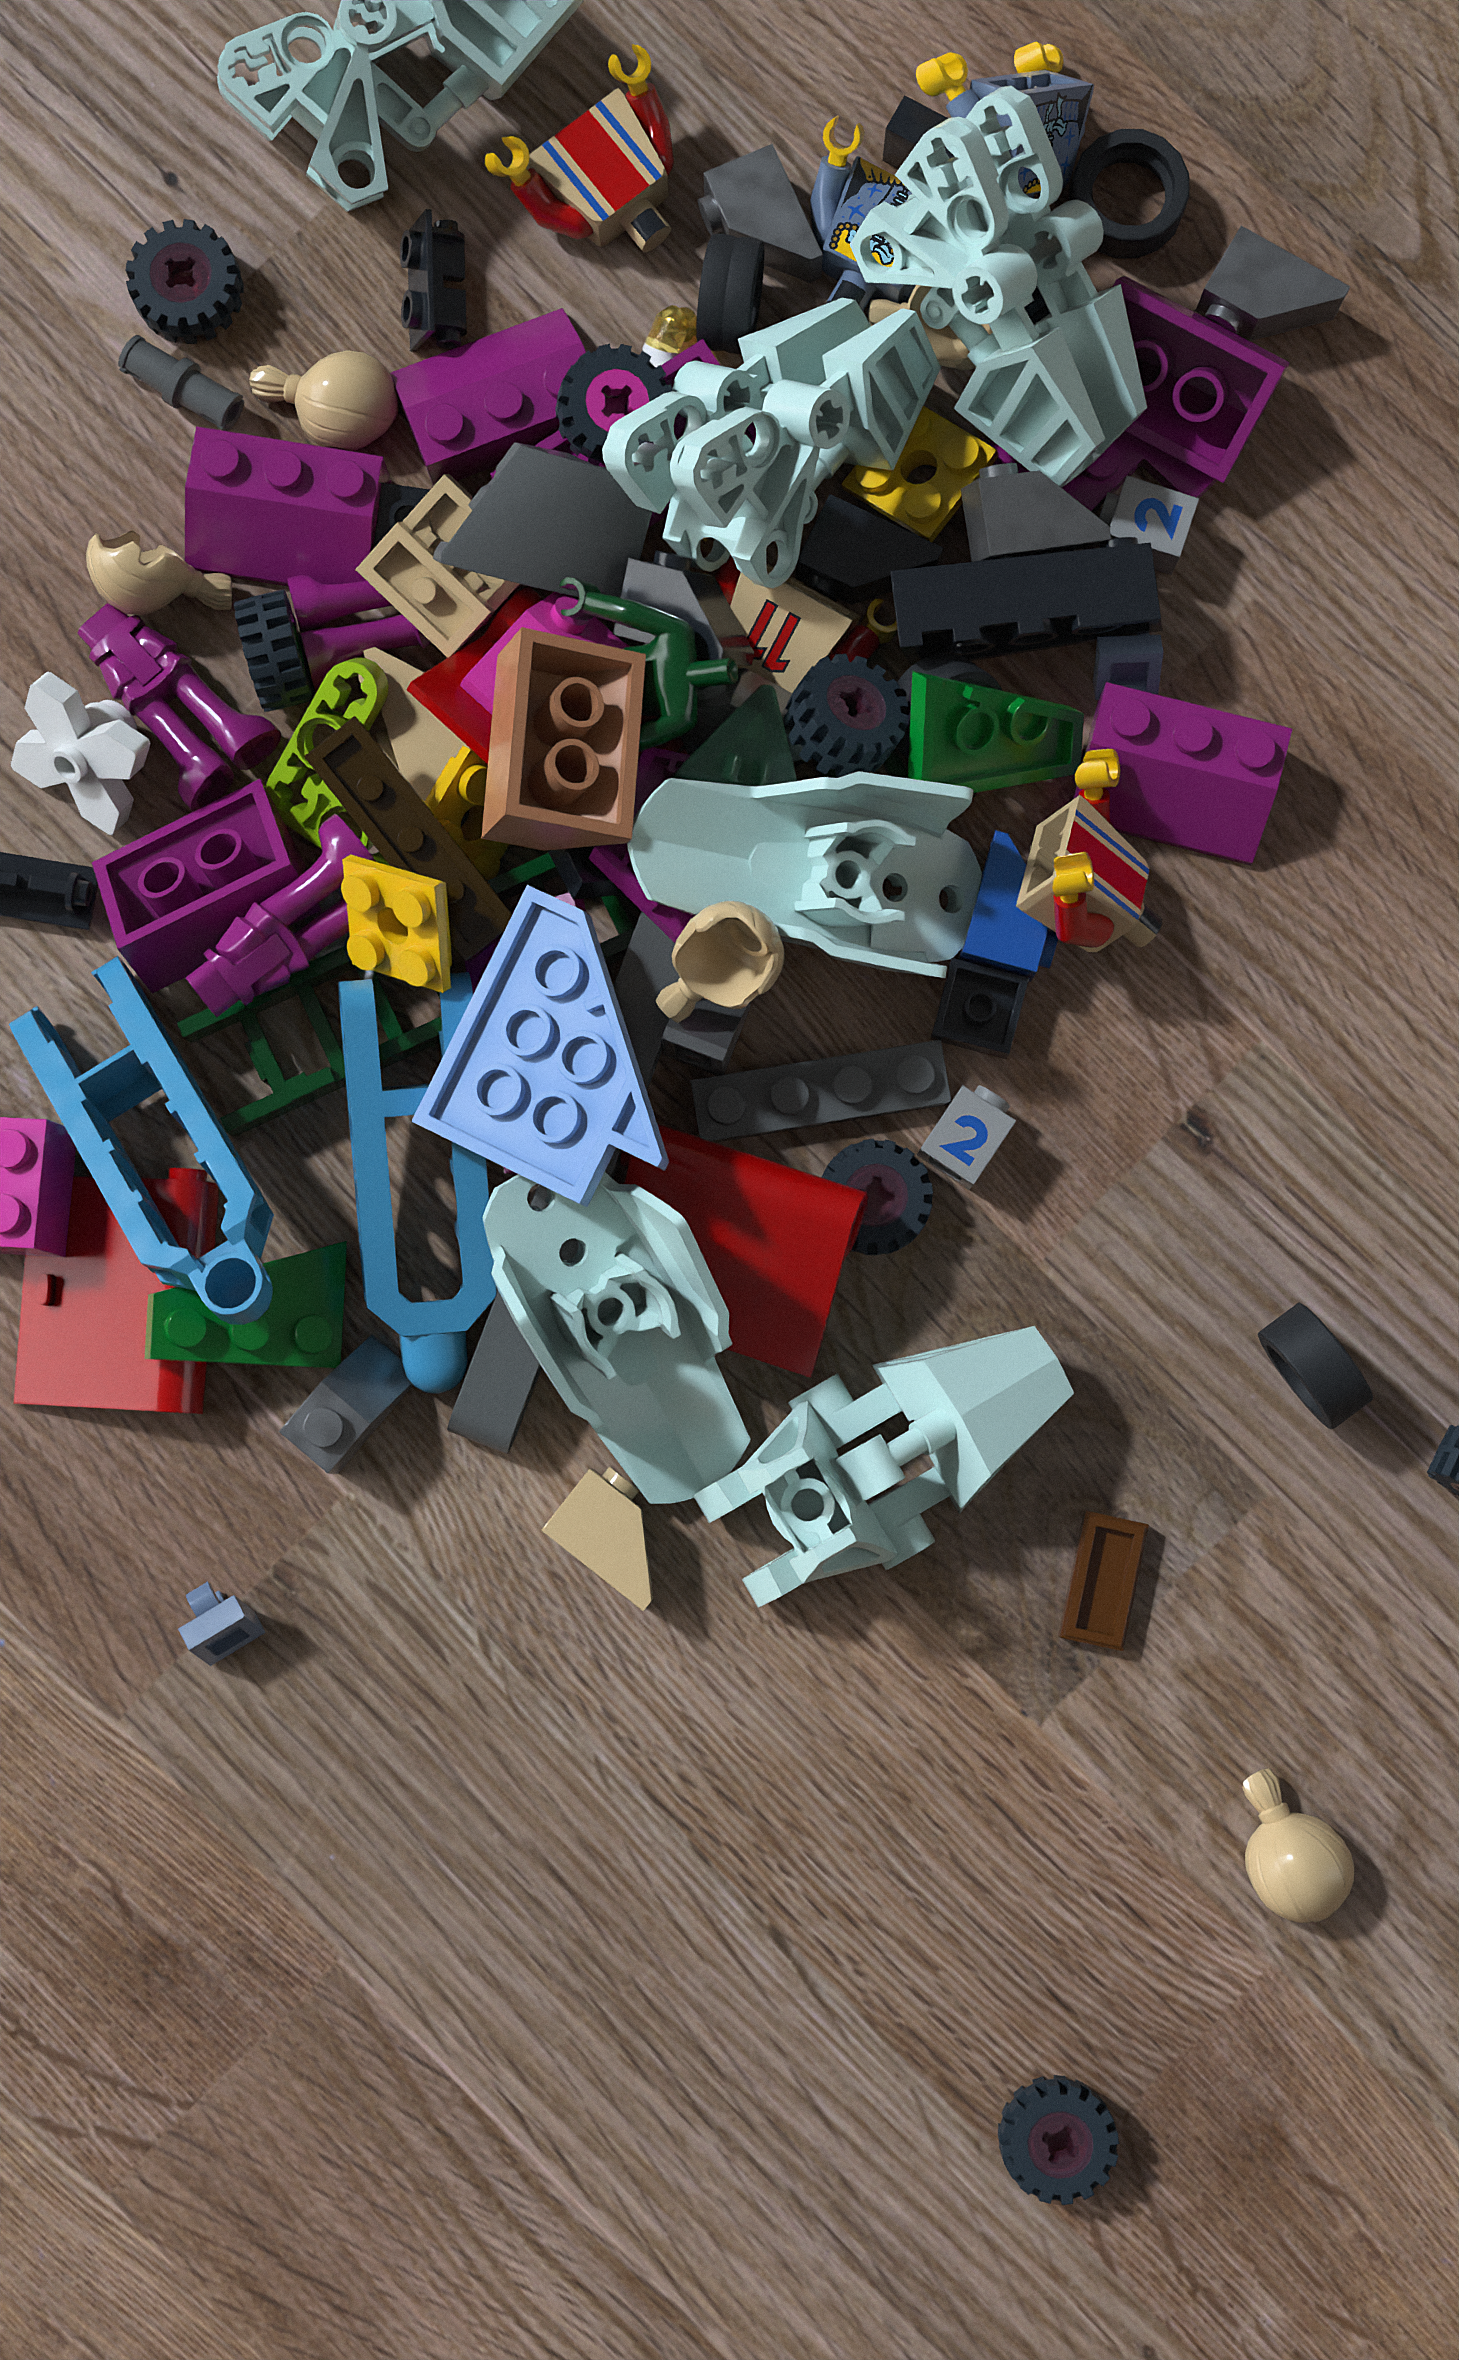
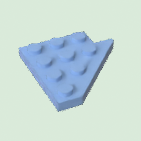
[412,885,669,1207]

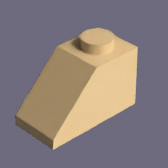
[542,1466,653,1611]

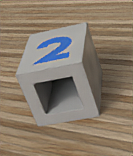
[1099,475,1199,575]
[917,1085,1016,1190]

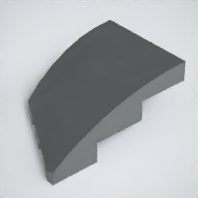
[433,442,652,597]

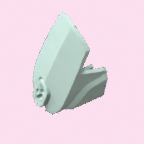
[627,771,982,978]
[482,1172,751,1504]

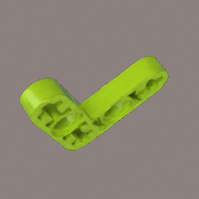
[266,658,390,866]

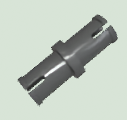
[118,335,244,431]

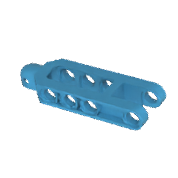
[9,956,274,1325]
[339,972,497,1394]

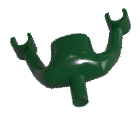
[560,577,738,752]

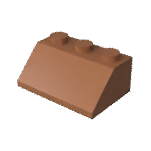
[481,627,646,851]

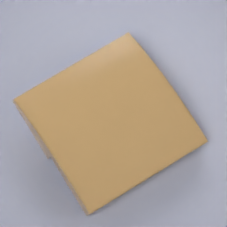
[355,474,522,658]

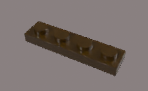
[304,716,513,962]

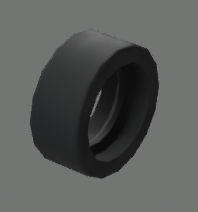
[1069,129,1190,259]
[1258,1303,1373,1429]

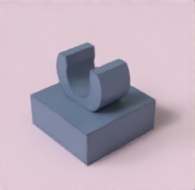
[1093,633,1163,700]
[178,1582,266,1666]

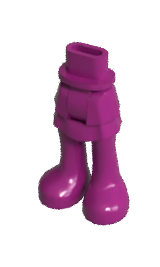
[287,575,512,694]
[78,603,281,811]
[185,814,376,1017]

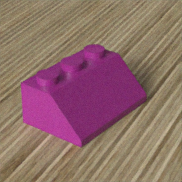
[1113,276,1290,483]
[390,308,586,486]
[185,426,391,587]
[1073,682,1292,865]
[92,778,322,993]

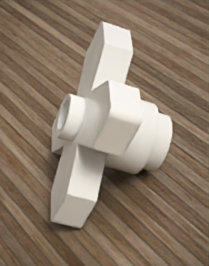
[11,672,150,835]

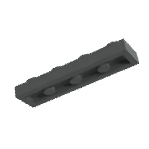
[690,1039,951,1143]

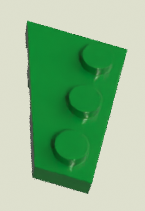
[908,671,1084,793]
[144,1241,347,1369]

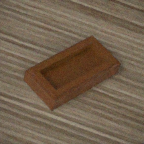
[1058,1510,1149,1651]

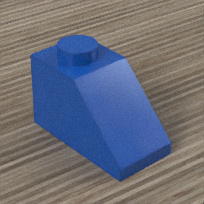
[959,830,1058,982]

